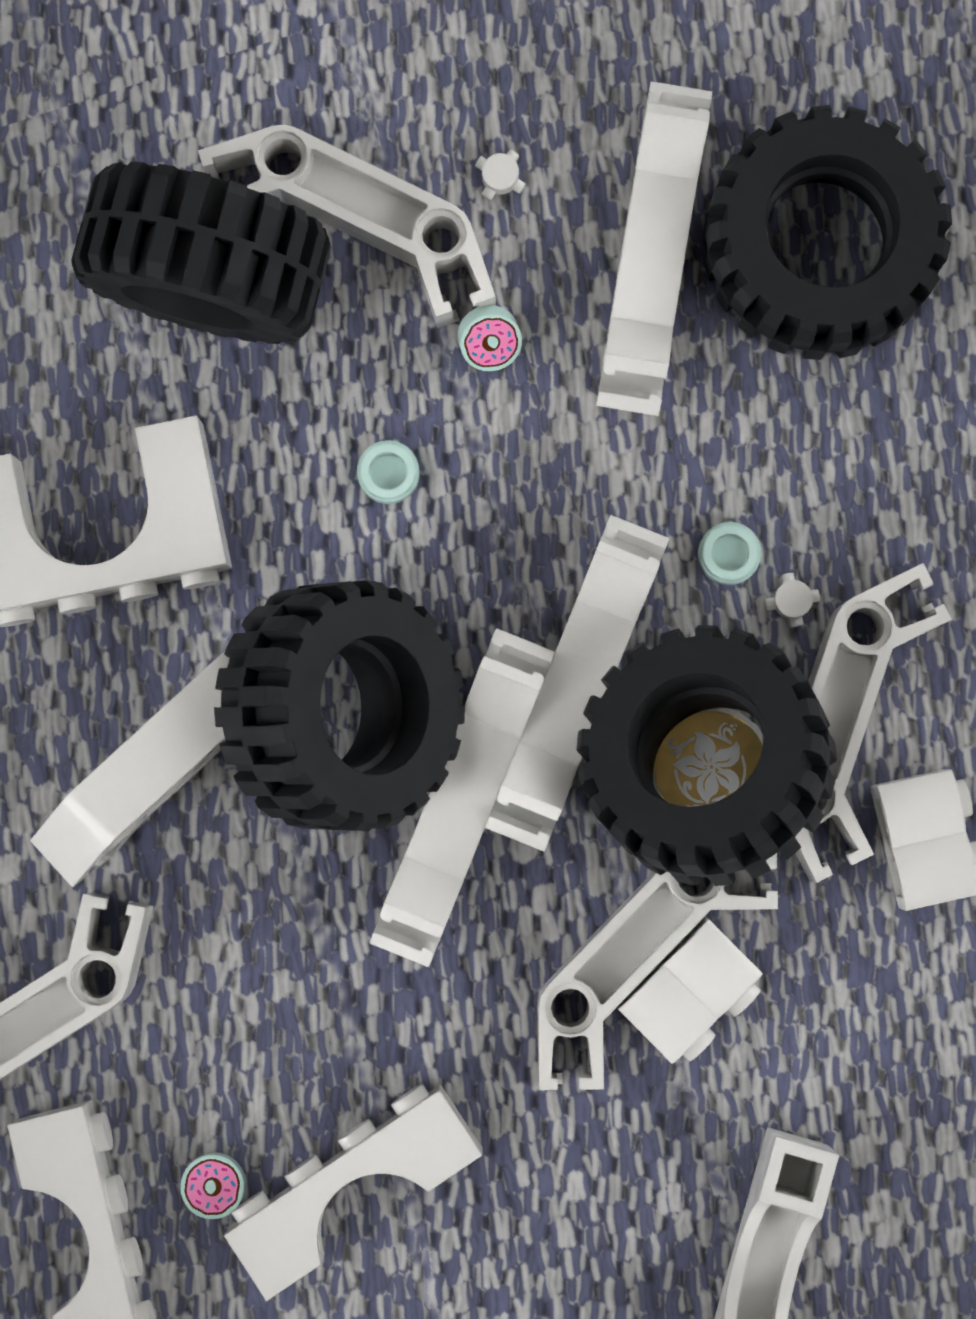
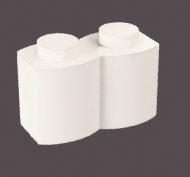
[870,769,976,911]
[617,916,763,1064]

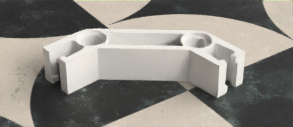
[596,81,712,416]
[198,124,496,328]
[485,515,669,851]
[795,563,952,883]
[370,628,555,967]
[30,651,230,887]
[537,853,778,1090]
[0,892,153,1080]

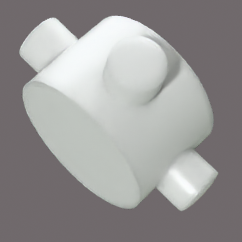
[475,150,526,200]
[765,573,820,627]

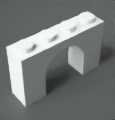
[0,415,232,627]

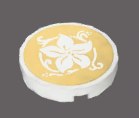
[653,708,764,807]

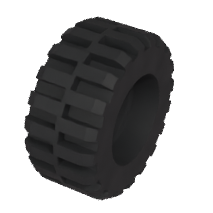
[702,105,952,360]
[71,162,331,344]
[214,580,465,831]
[576,625,837,886]

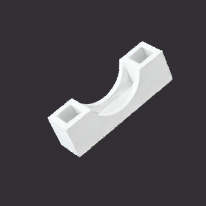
[224,1083,483,1301]
[7,1100,156,1319]
[714,1127,839,1319]

